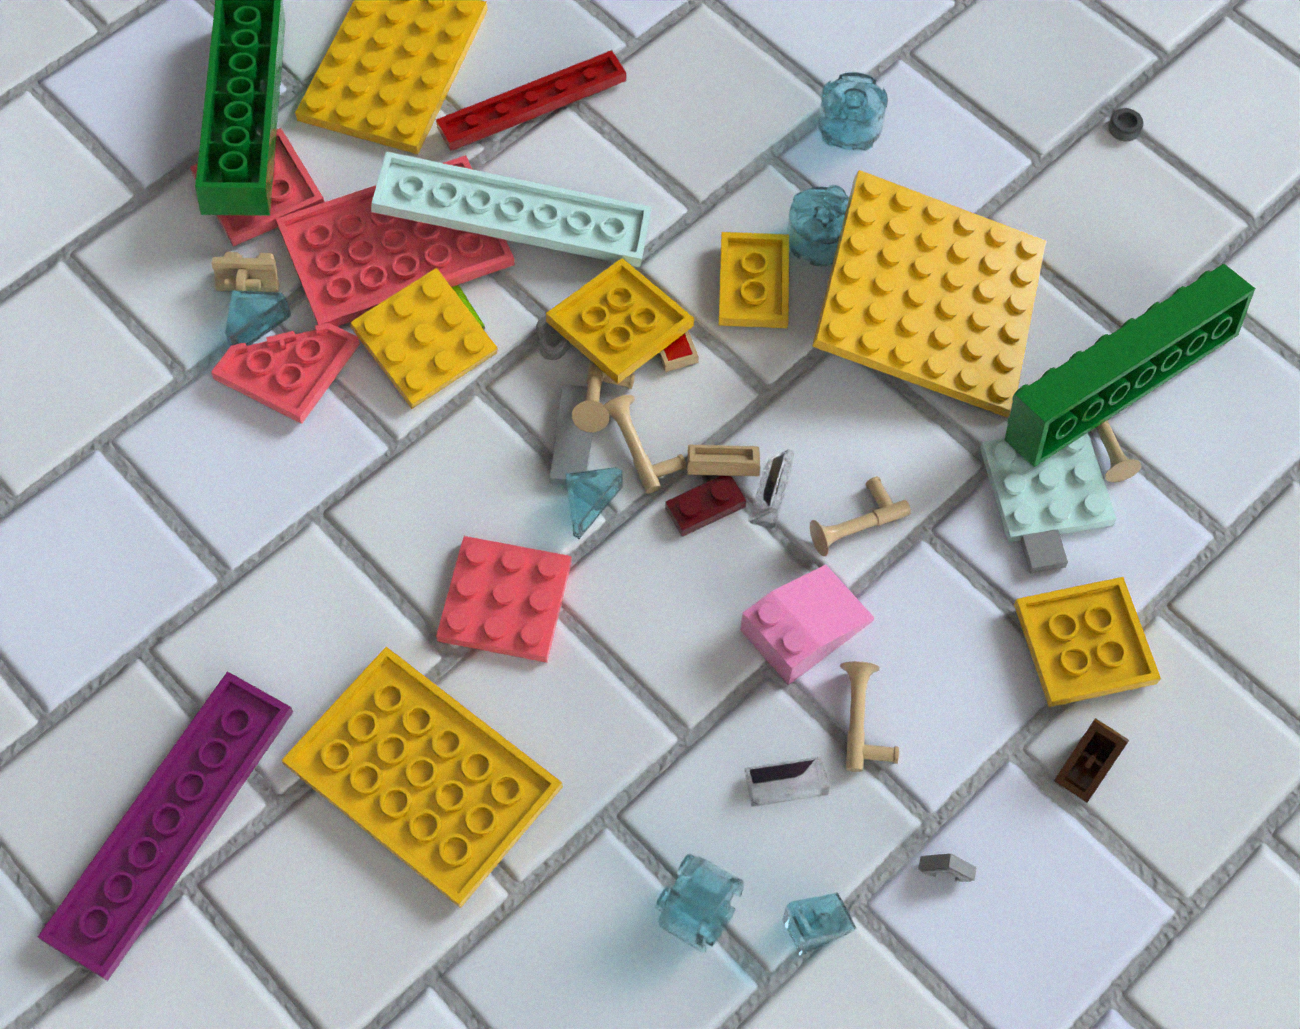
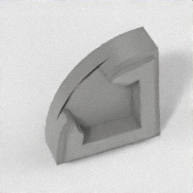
[918,853,977,882]

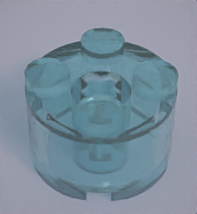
[818,72,888,151]
[787,185,849,266]
[655,854,744,953]

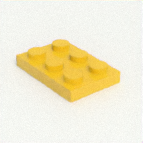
[718,232,789,328]

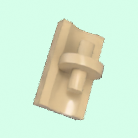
[211,252,279,299]

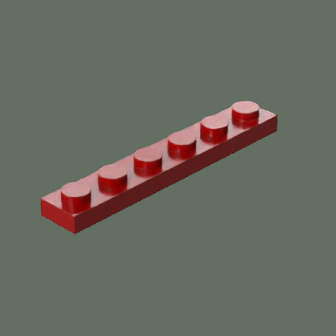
[436,50,627,151]

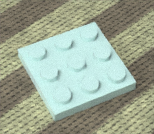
[980,433,1117,543]

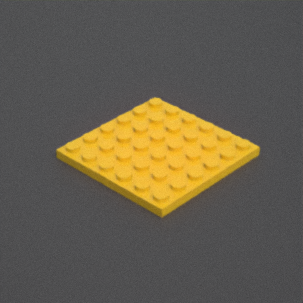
[812,170,1046,418]

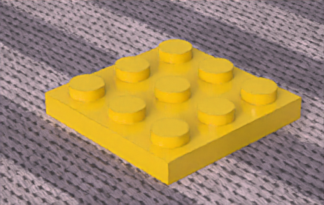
[546,258,694,384]
[350,268,498,409]
[1014,577,1161,707]

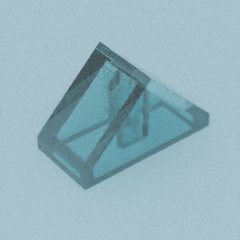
[225,291,291,346]
[565,467,623,539]
[782,892,857,956]

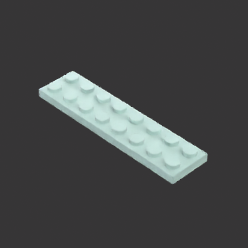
[371,152,652,267]

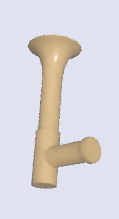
[572,361,635,433]
[604,395,687,494]
[1096,420,1141,482]
[809,476,911,556]
[840,661,899,772]

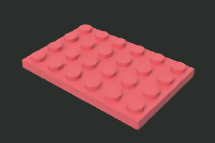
[276,155,515,326]

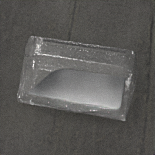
[748,449,795,529]
[744,757,830,807]

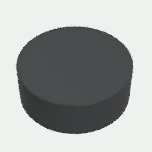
[1108,108,1144,141]

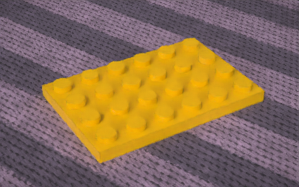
[295,0,488,155]
[281,647,563,909]

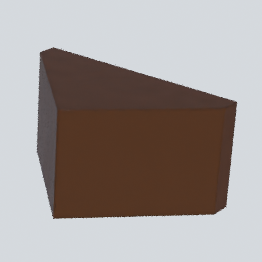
[1054,718,1129,803]

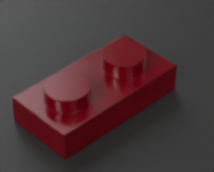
[665,475,746,537]

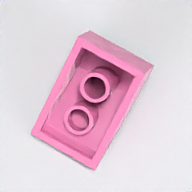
[740,565,874,685]

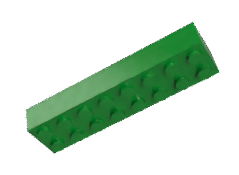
[195,0,285,216]
[1004,264,1255,467]

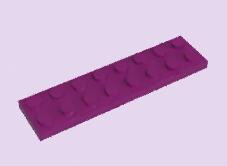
[38,671,293,981]

